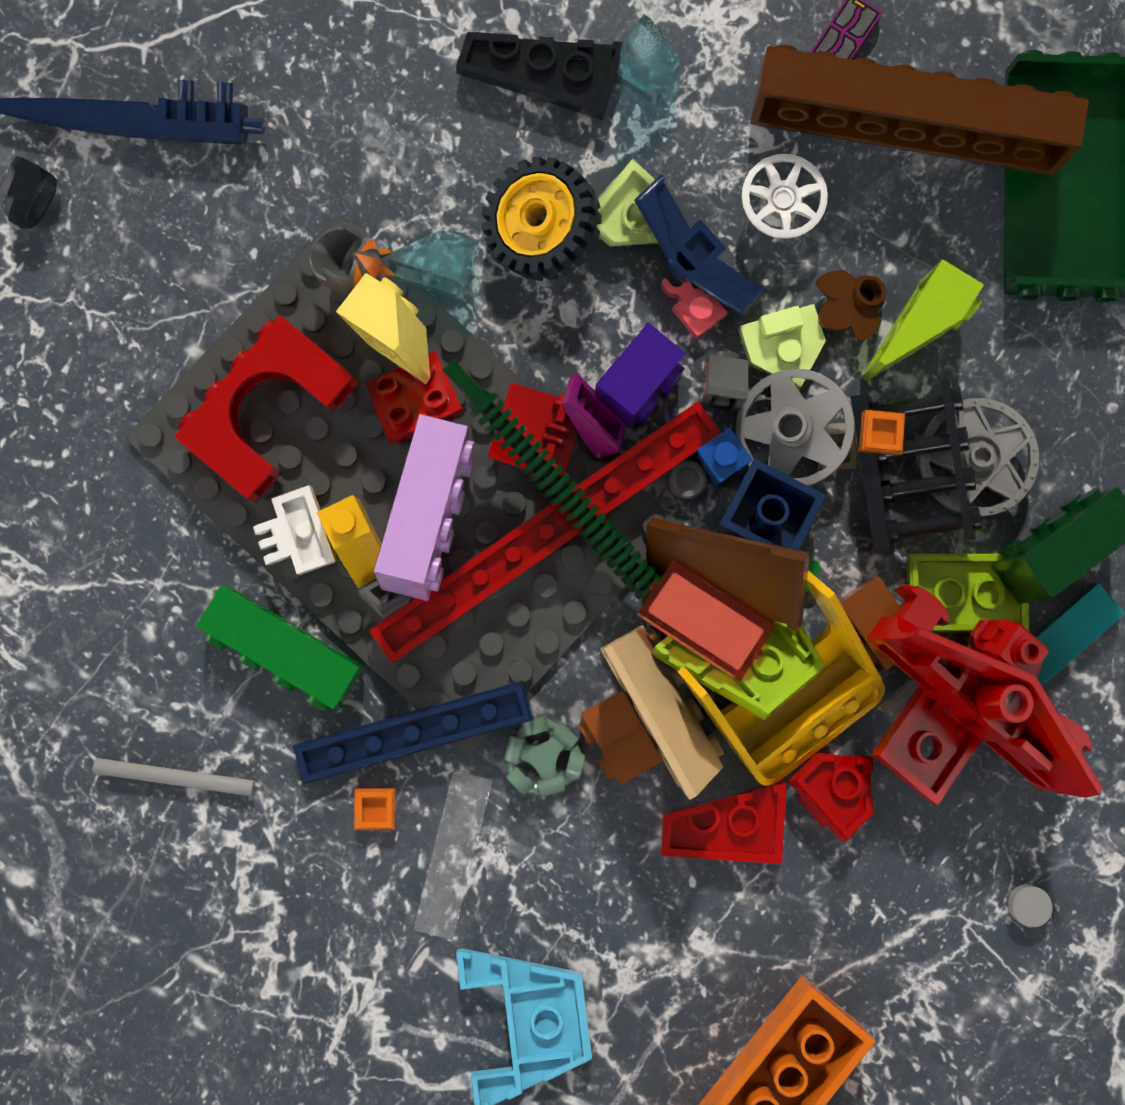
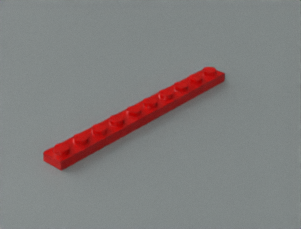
[369,401,721,664]

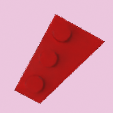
[660,781,787,864]

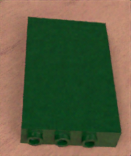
[1004,50,1125,303]

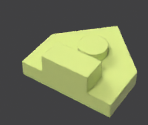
[596,159,659,247]
[738,304,826,390]

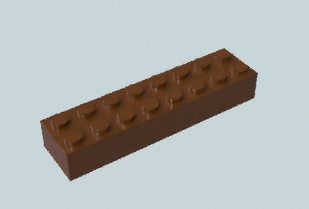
[750,45,1089,176]

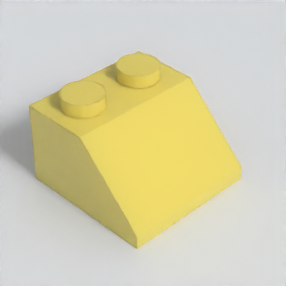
[336,273,430,384]

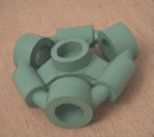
[504,715,585,797]

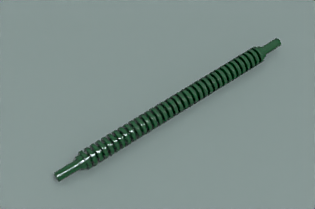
[442,359,712,656]

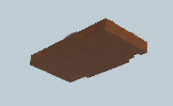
[646,518,810,631]

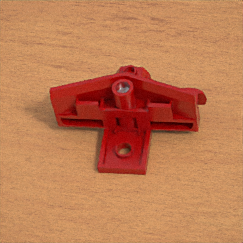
[866,584,1103,806]

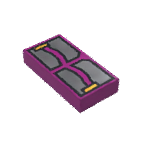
[810,0,883,60]

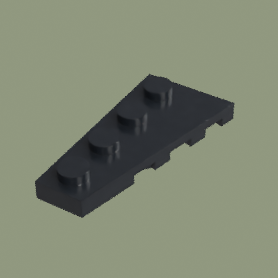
[456,32,627,120]

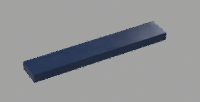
[293,680,534,784]

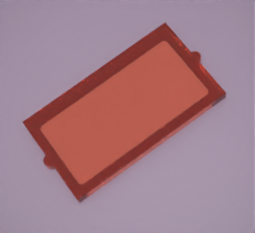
[637,560,775,682]

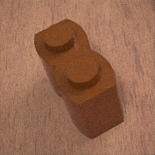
[578,690,662,785]

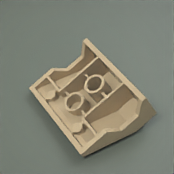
[600,625,724,800]

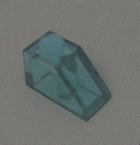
[618,14,680,105]
[388,230,479,300]

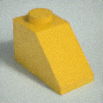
[316,495,382,588]

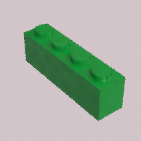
[195,585,364,712]

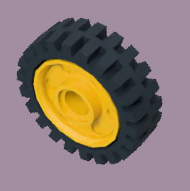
[481,156,602,281]

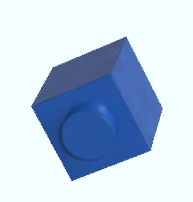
[692,427,753,488]

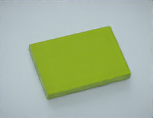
[906,554,1030,633]

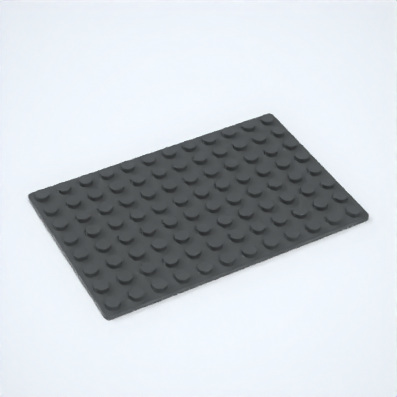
[127,216,678,755]

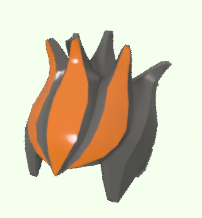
[309,221,395,297]

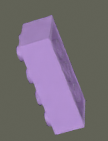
[374,414,475,601]

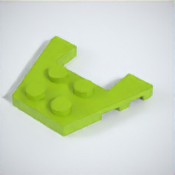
[652,622,825,720]

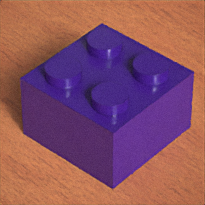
[595,322,686,429]

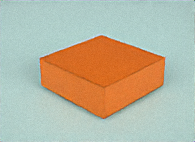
[859,410,905,456]
[354,788,396,830]

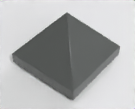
[358,580,415,618]

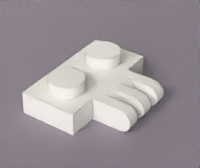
[253,485,338,575]

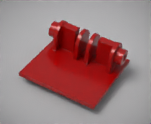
[365,351,463,445]
[487,382,578,476]

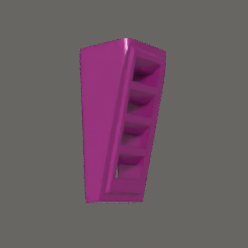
[562,373,626,460]

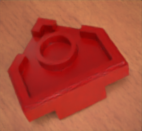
[788,753,874,842]

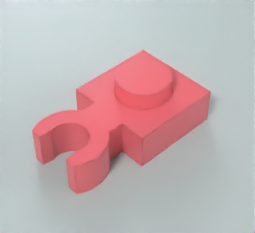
[661,278,728,340]

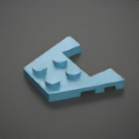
[456,948,592,1105]

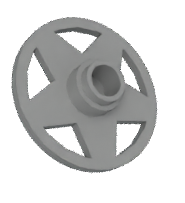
[736,369,855,486]
[919,398,1039,517]

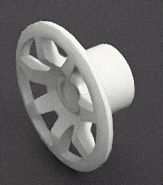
[742,154,828,239]

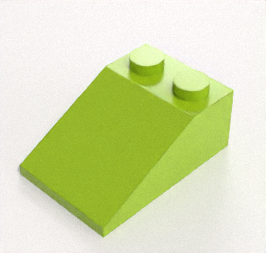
[860,259,984,382]

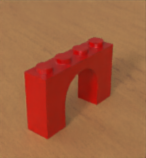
[174,315,359,503]

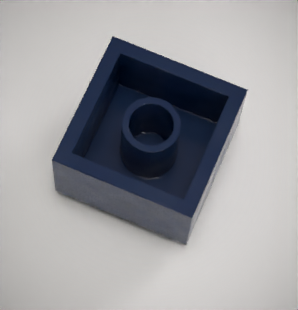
[715,458,827,551]

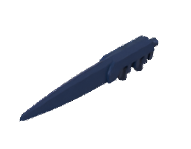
[0,80,265,145]

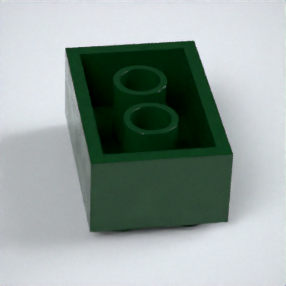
[991,486,1125,604]

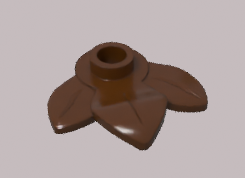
[815,270,886,341]

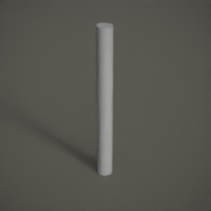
[93,758,255,796]

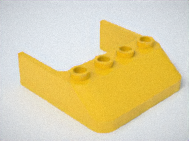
[677,570,885,786]

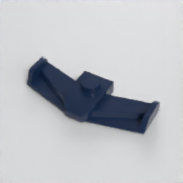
[634,175,767,317]

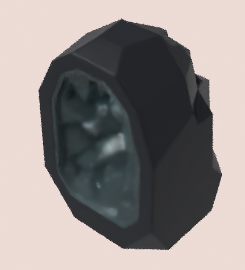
[0,156,57,229]

